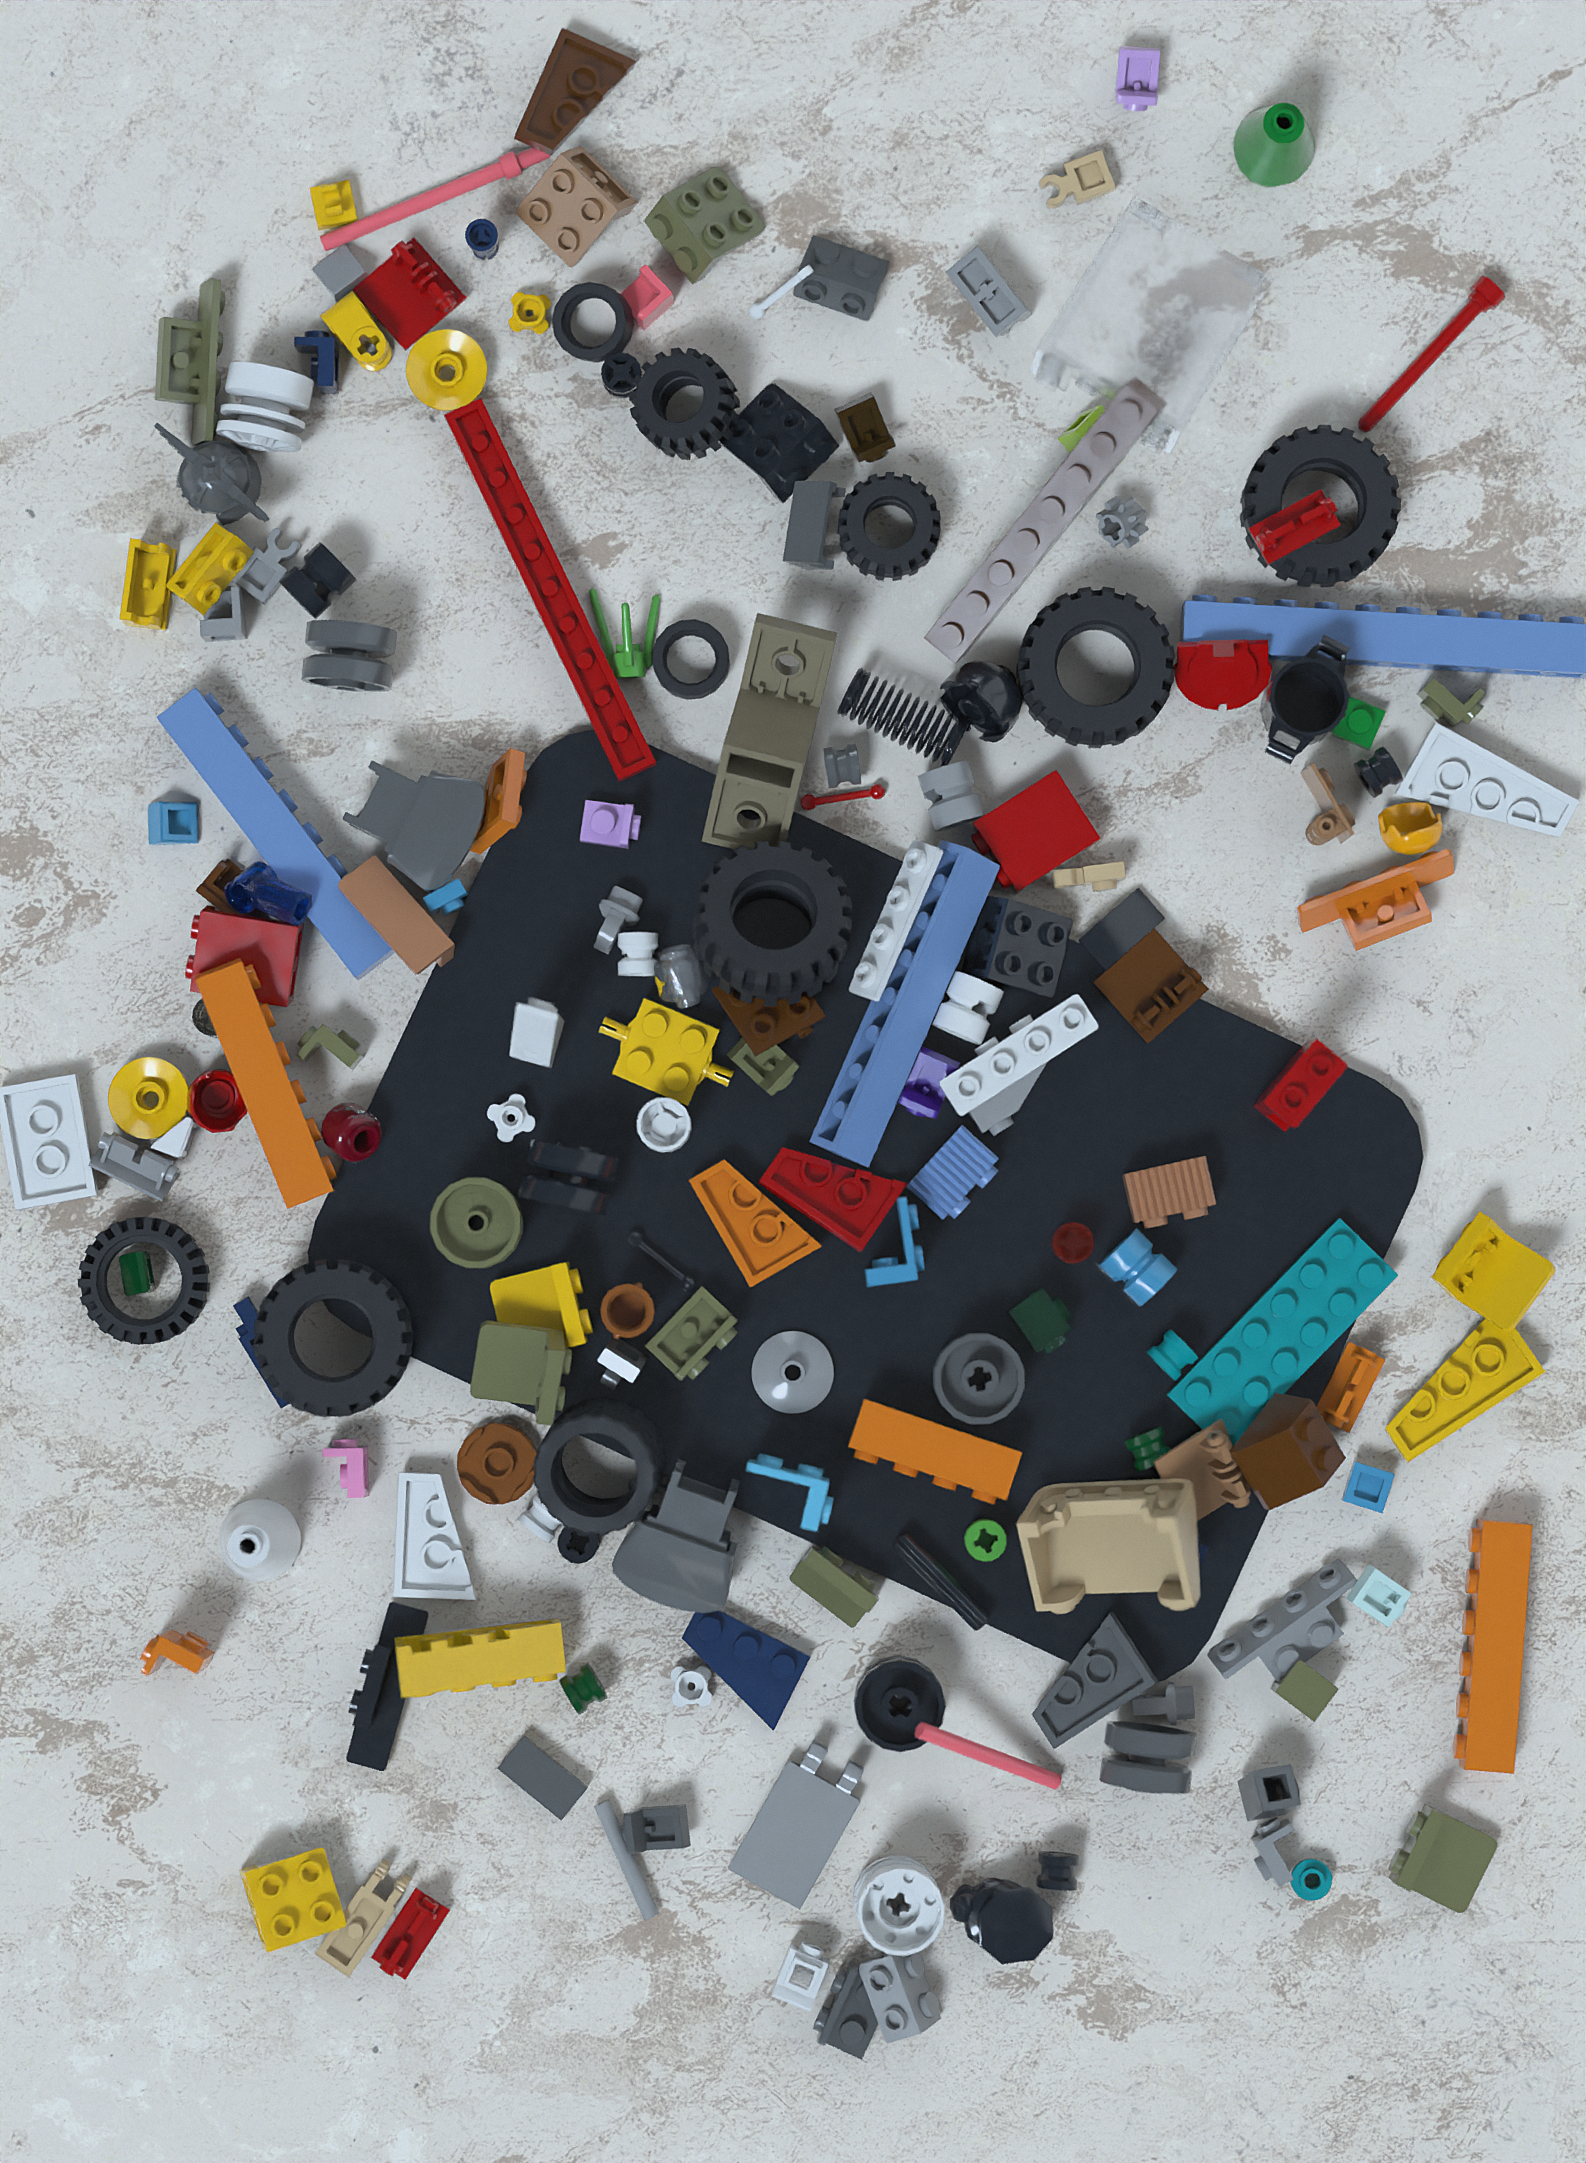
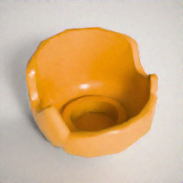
[1378,802,1443,855]

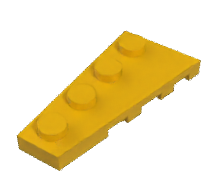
[1384,1319,1546,1464]

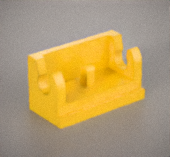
[119,538,177,631]

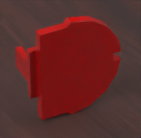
[1173,639,1272,711]

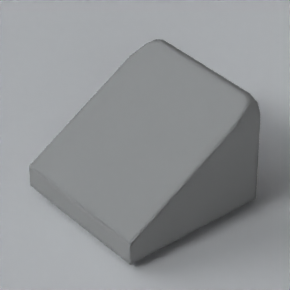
[312,245,368,302]

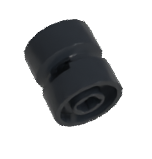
[279,542,357,620]

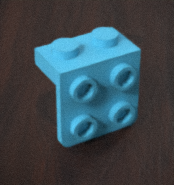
[746,1454,833,1531]

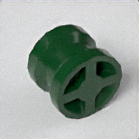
[1124,1426,1171,1472]
[559,1663,608,1715]

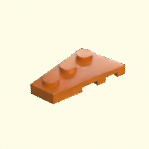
[689,1160,821,1287]

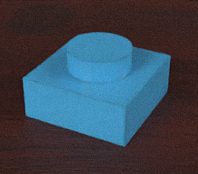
[423,878,468,917]
[1341,1461,1395,1514]

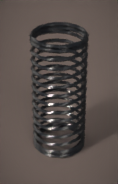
[837,667,969,767]

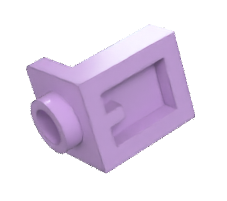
[580,800,641,849]

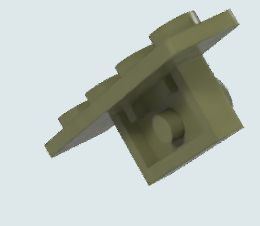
[155,278,225,446]

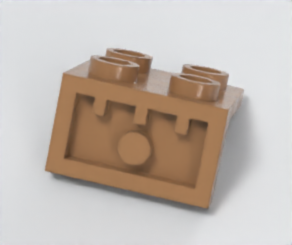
[516,146,638,267]

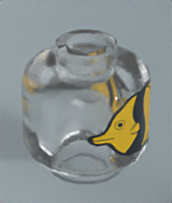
[653,944,711,1008]

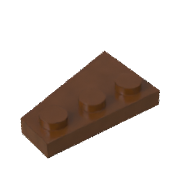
[514,28,636,156]

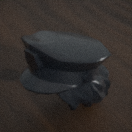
[949,1878,1054,1965]

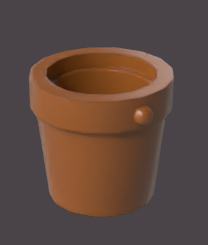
[600,1282,655,1339]

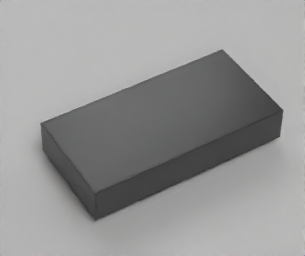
[497,1735,588,1821]

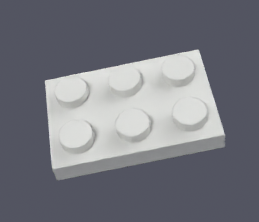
[0,1074,99,1210]

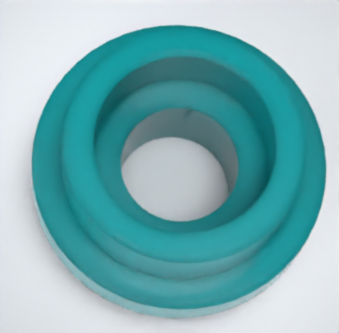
[1290,1858,1332,1901]

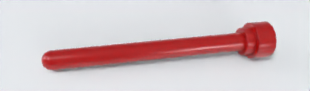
[1358,275,1506,432]

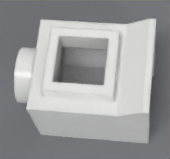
[772,1941,829,2012]

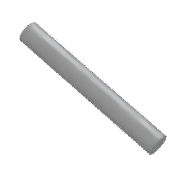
[594,1799,659,1920]

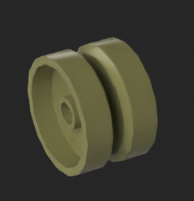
[430,1178,524,1268]

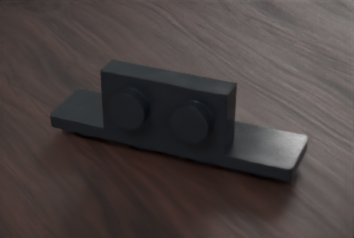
[346,1602,429,1771]

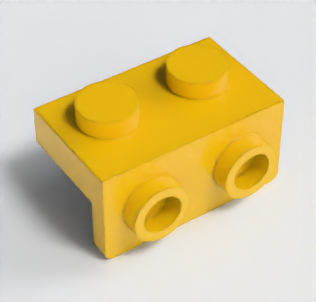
[165,522,254,616]

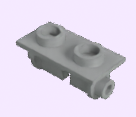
[88,1132,180,1202]

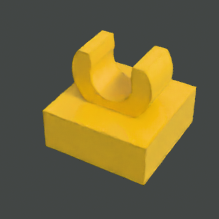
[309,180,358,231]

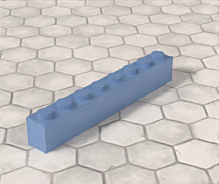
[156,687,395,980]
[809,840,1000,1167]

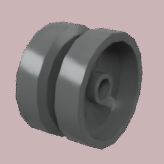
[301,620,397,692]
[933,1333,1025,1424]
[1099,1721,1197,1794]

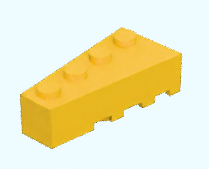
[394,1618,566,1698]

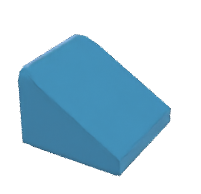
[148,802,198,845]

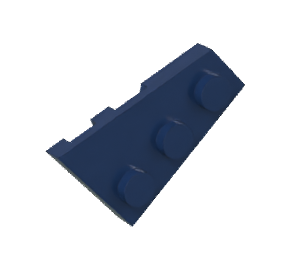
[682,1610,811,1731]

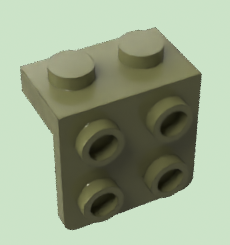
[644,167,765,285]
[470,1321,572,1426]
[1388,1804,1497,1913]

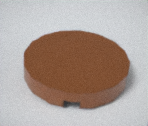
[457,1423,537,1505]

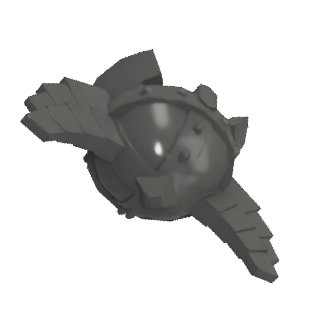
[154,423,270,525]

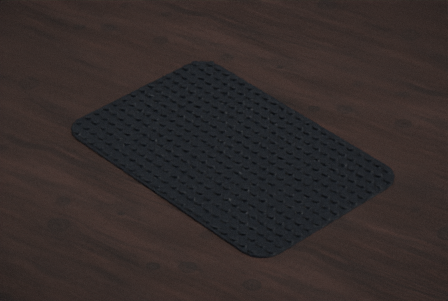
[307,730,1424,1681]

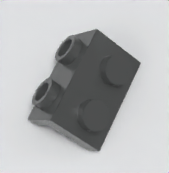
[793,235,890,321]

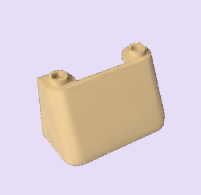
[1016,1479,1200,1614]

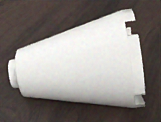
[219,1499,301,1581]

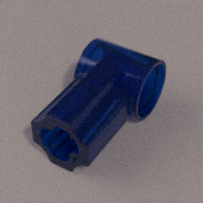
[224,861,312,927]

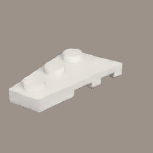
[393,1472,477,1600]

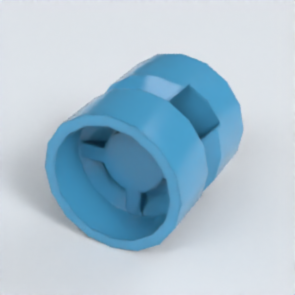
[1099,1228,1178,1307]

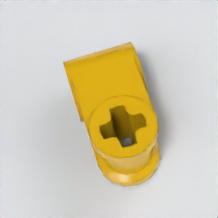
[319,291,392,372]

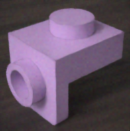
[1115,46,1161,111]

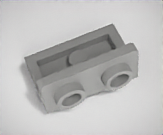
[858,1952,941,2043]

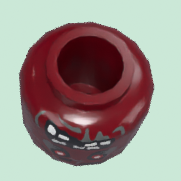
[321,1103,382,1162]

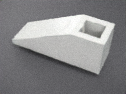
[509,998,564,1068]

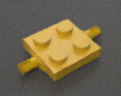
[599,998,734,1106]

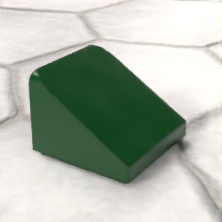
[119,1251,156,1296]

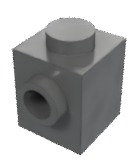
[1237,1764,1301,1822]

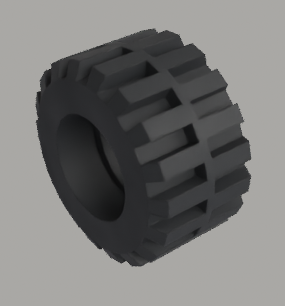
[629,347,740,460]
[838,472,941,581]

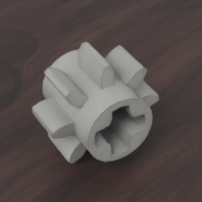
[1096,496,1149,549]

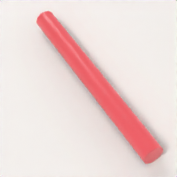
[915,1722,1062,1790]

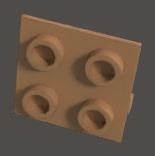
[1301,762,1355,846]
[1154,1419,1251,1521]

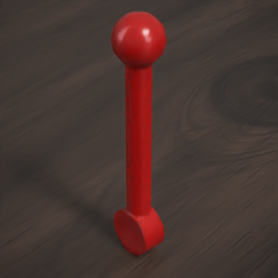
[801,784,885,811]

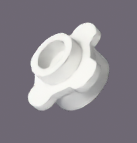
[487,1094,535,1142]
[671,1665,712,1707]

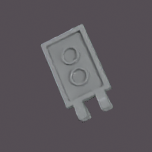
[728,1740,864,1909]

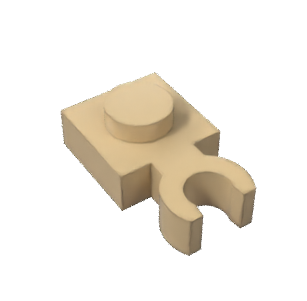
[1039,150,1116,209]
[1052,861,1126,892]

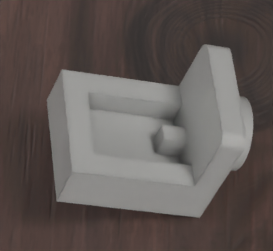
[1251,1817,1294,1887]

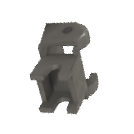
[342,760,485,894]
[612,1459,740,1613]

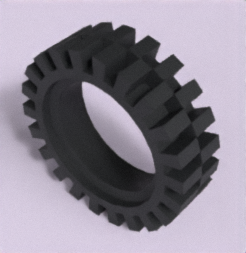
[78,1217,210,1345]

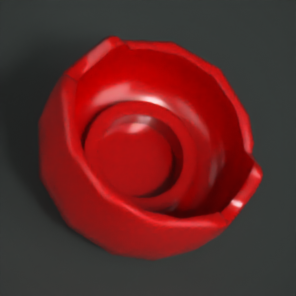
[187,1069,248,1133]

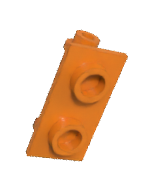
[1317,1341,1385,1433]

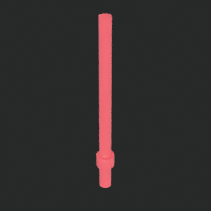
[319,147,551,252]

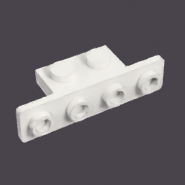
[849,840,943,1002]
[940,994,1098,1116]

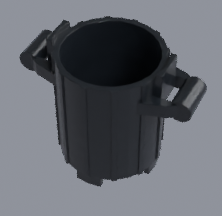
[1259,635,1350,765]

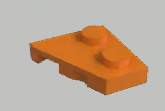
[470,748,527,855]

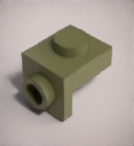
[1417,677,1486,727]
[296,1024,364,1070]
[726,1037,799,1096]

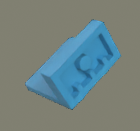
[864,1197,924,1287]

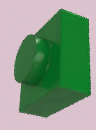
[1331,696,1386,751]

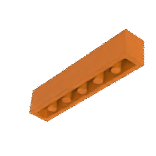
[194,958,337,1209]
[1453,1519,1533,1774]

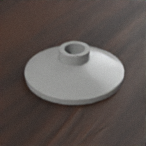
[752,1331,834,1413]

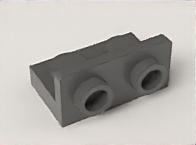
[813,1961,878,2060]

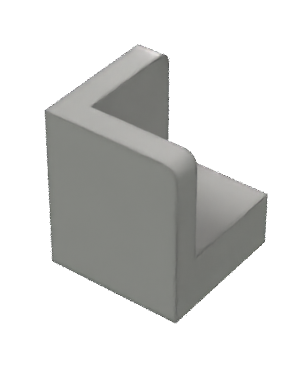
[200,585,247,642]

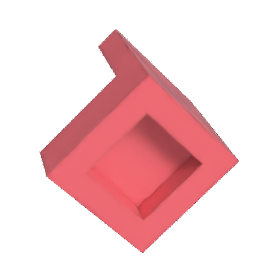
[621,264,674,331]

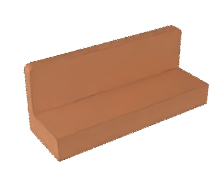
[338,854,454,975]

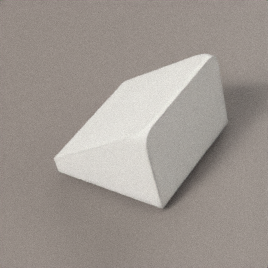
[151,1117,198,1159]

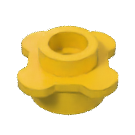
[508,292,551,335]

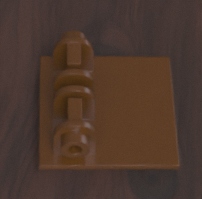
[1093,928,1209,1044]
[712,985,826,1057]

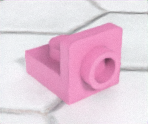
[322,1439,369,1498]

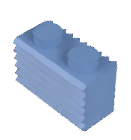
[906,1125,999,1220]

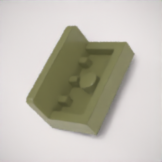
[645,1286,738,1381]
[789,1546,879,1628]

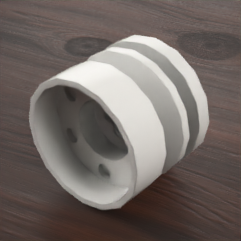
[216,361,314,452]
[853,1855,945,1956]

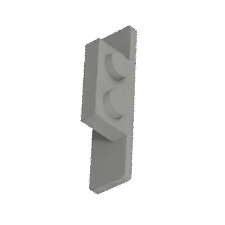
[1207,1559,1358,1682]

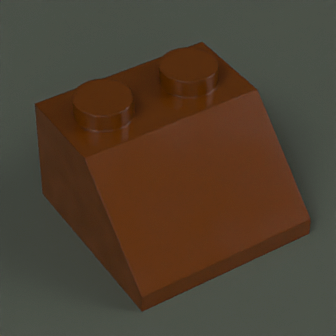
[1230,1393,1346,1510]

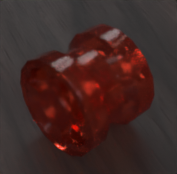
[1051,1222,1094,1264]

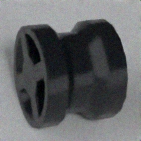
[601,352,642,399]
[1353,746,1403,798]
[557,1527,600,1564]
[1036,1851,1079,1891]

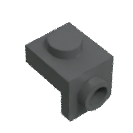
[622,1804,691,1855]

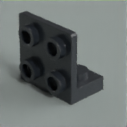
[961,896,1073,998]

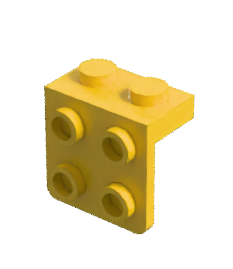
[1431,1211,1556,1331]
[490,1262,593,1348]

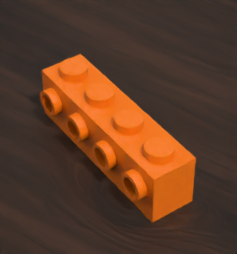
[848,1398,1022,1504]

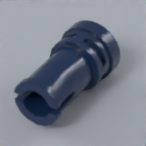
[465,219,498,260]

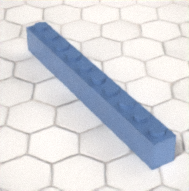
[1180,595,1586,679]

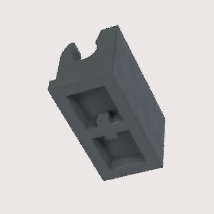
[783,481,846,570]

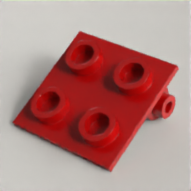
[352,237,467,351]

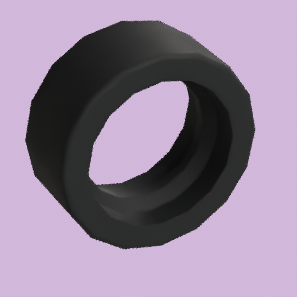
[552,282,634,363]
[652,619,730,700]

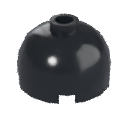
[940,660,1022,743]

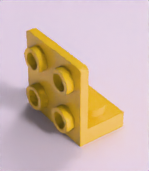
[239,1847,347,1953]

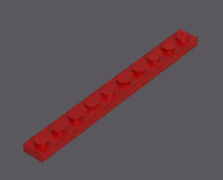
[444,398,656,782]

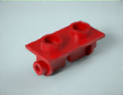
[1248,489,1341,565]
[371,1888,450,1980]

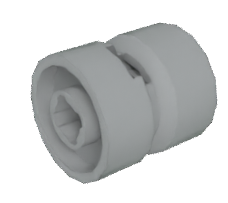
[918,761,985,832]

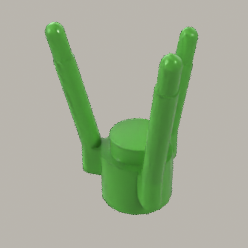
[589,588,660,679]

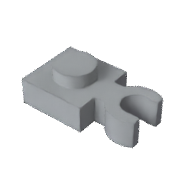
[232,528,300,605]

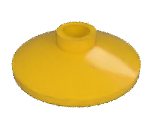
[406,329,487,411]
[108,1057,189,1139]

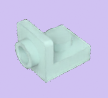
[1346,1564,1412,1628]

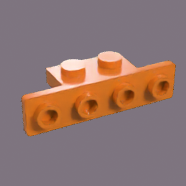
[1297,849,1454,951]

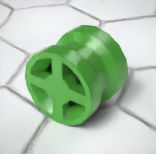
[964,1518,1007,1562]

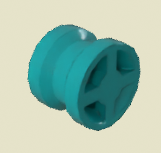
[1146,1329,1198,1381]

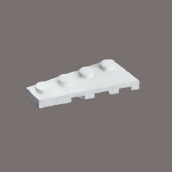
[1395,722,1580,837]

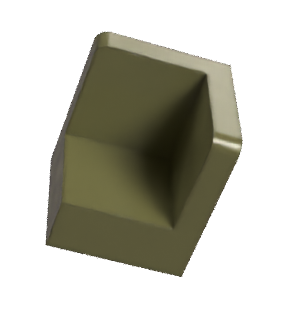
[1271,1660,1339,1722]

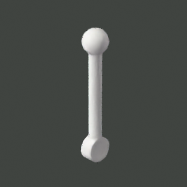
[749,265,814,319]

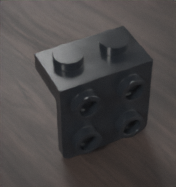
[719,383,839,504]

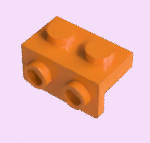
[140,1629,215,1676]

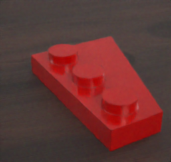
[758,1147,908,1252]

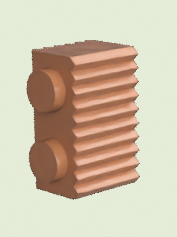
[1122,1156,1216,1229]

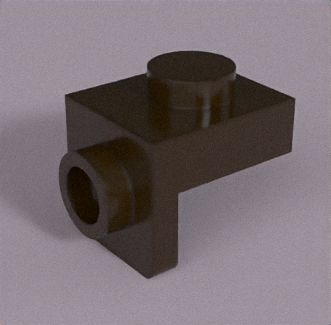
[834,393,896,463]

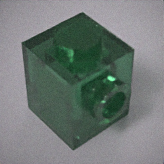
[1007,1288,1072,1354]

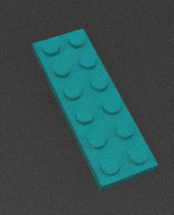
[1166,1218,1399,1446]

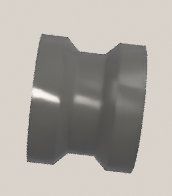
[823,744,861,789]

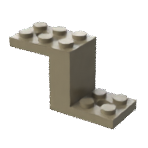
[702,613,838,850]

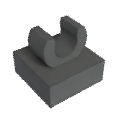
[598,1337,649,1390]

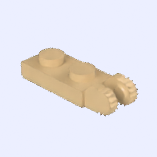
[315,1858,412,1977]

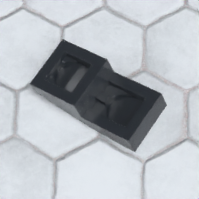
[1078,888,1165,971]

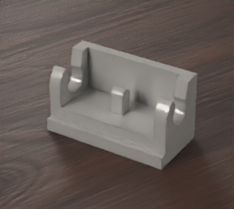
[946,246,1032,337]

